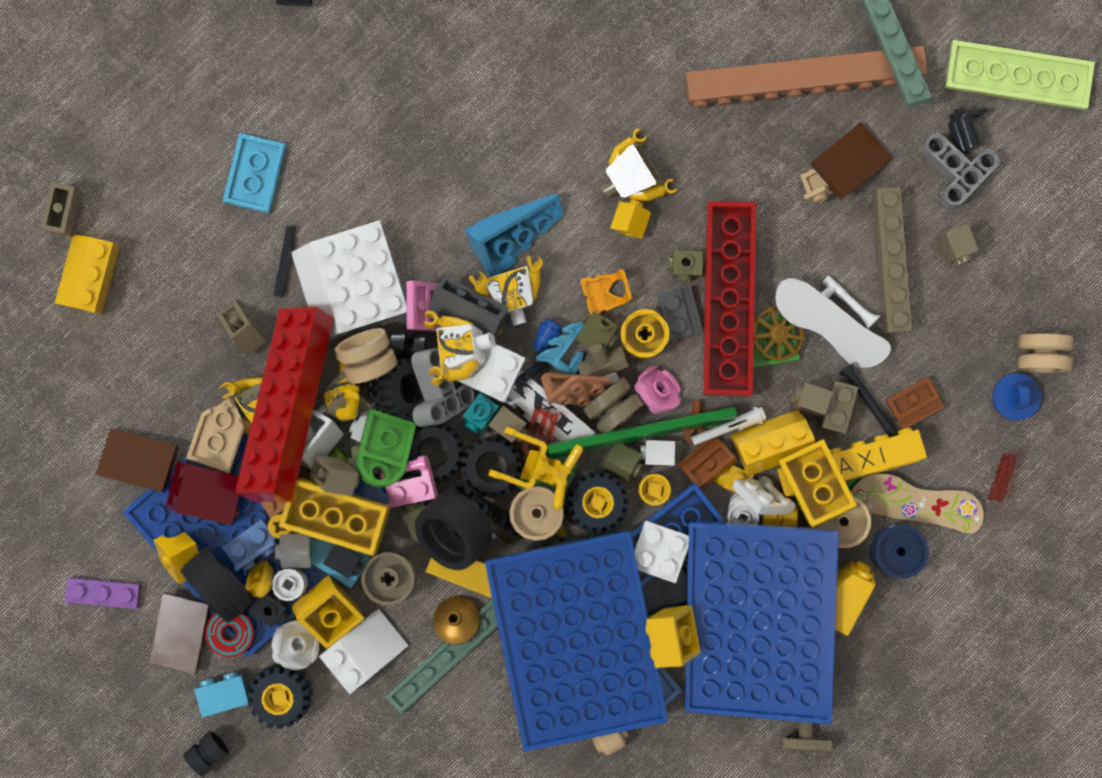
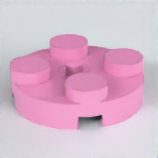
[634,366,681,415]

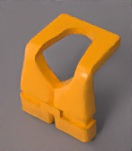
[580,269,632,316]

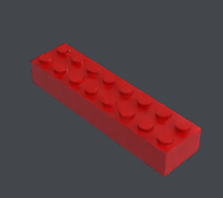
[702,201,756,397]
[235,307,334,503]

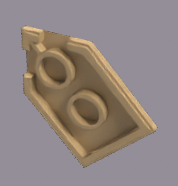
[186,397,246,474]

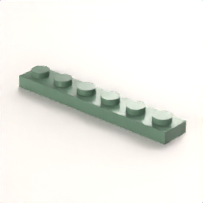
[861,0,932,109]

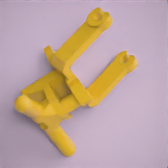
[488,427,583,510]

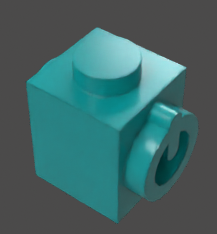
[463,393,500,435]

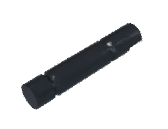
[517,361,549,384]

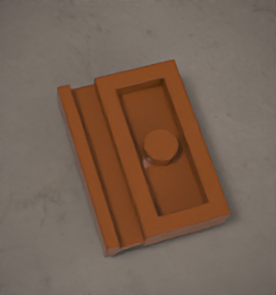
[885,377,945,430]
[678,437,738,491]

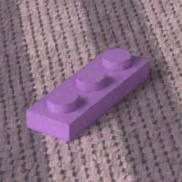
[65,578,141,609]

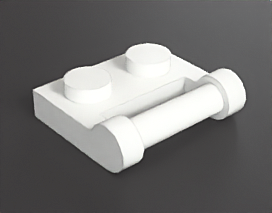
[732,476,795,515]

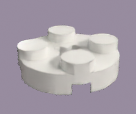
[272,621,319,671]

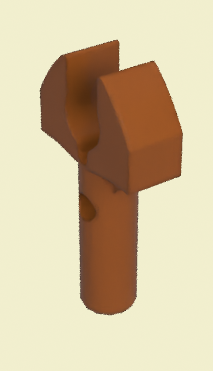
[683,400,707,446]

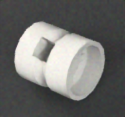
[727,492,760,525]
[272,568,309,601]

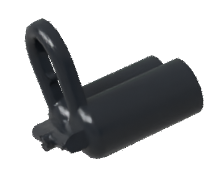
[948,107,989,154]

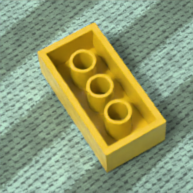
[279,477,391,556]

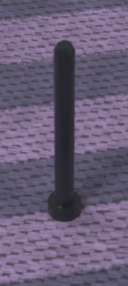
[839,363,898,438]

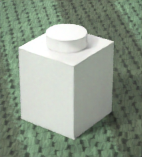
[640,440,675,466]

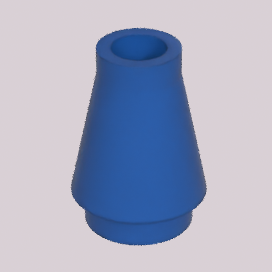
[531,318,563,353]

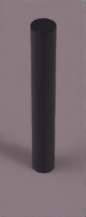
[273,226,296,298]

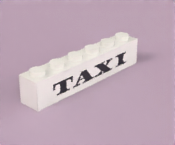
[506,370,595,442]

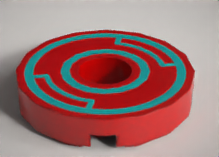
[205,611,255,657]

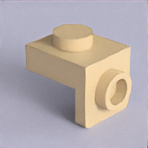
[800,169,833,203]

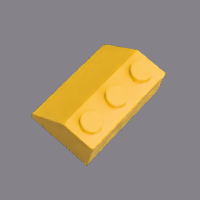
[55,235,120,315]
[730,410,815,477]

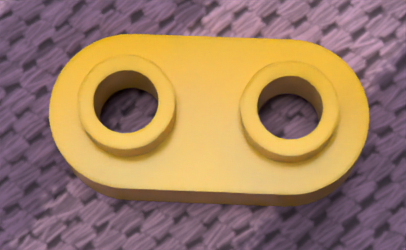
[246,560,274,597]

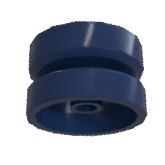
[870,524,929,579]

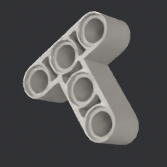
[921,134,999,209]
[411,348,475,427]

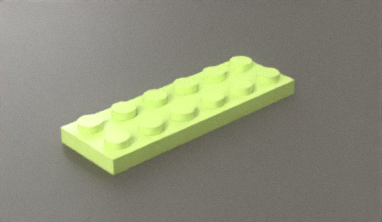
[945,40,1095,110]

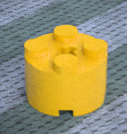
[620,309,669,360]

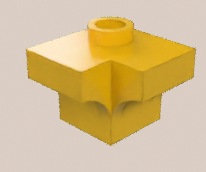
[154,532,199,584]

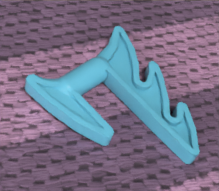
[536,322,584,375]

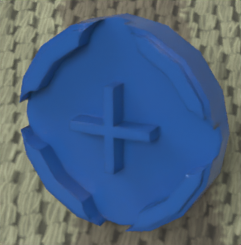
[992,373,1041,421]

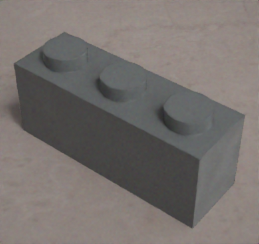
[428,276,509,338]

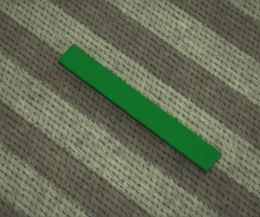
[546,407,737,458]

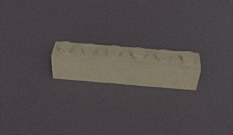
[872,187,912,335]

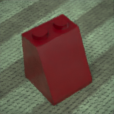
[165,461,241,525]

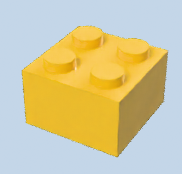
[291,575,365,649]
[646,605,701,668]

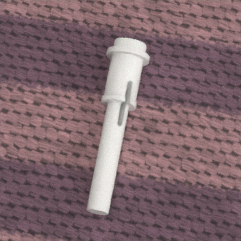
[691,407,766,446]

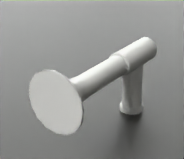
[821,275,882,330]

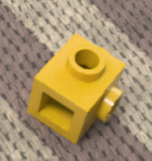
[610,200,651,239]

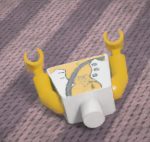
[469,255,543,326]
[424,311,495,386]

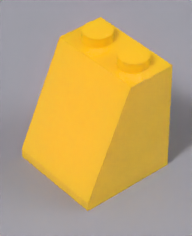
[836,561,875,636]

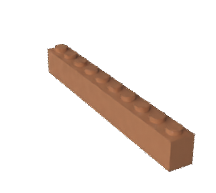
[685,46,927,108]

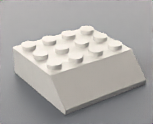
[291,220,407,340]

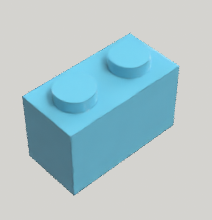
[194,671,250,718]

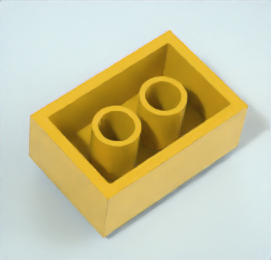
[779,439,857,528]

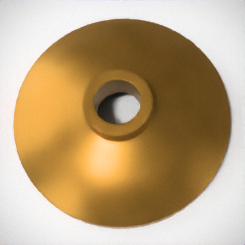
[433,596,480,645]

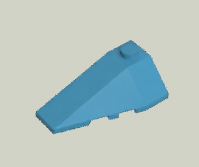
[465,193,564,277]

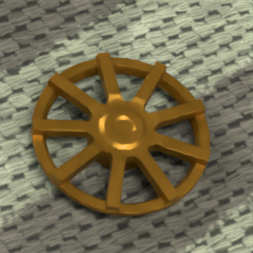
[754,307,805,361]

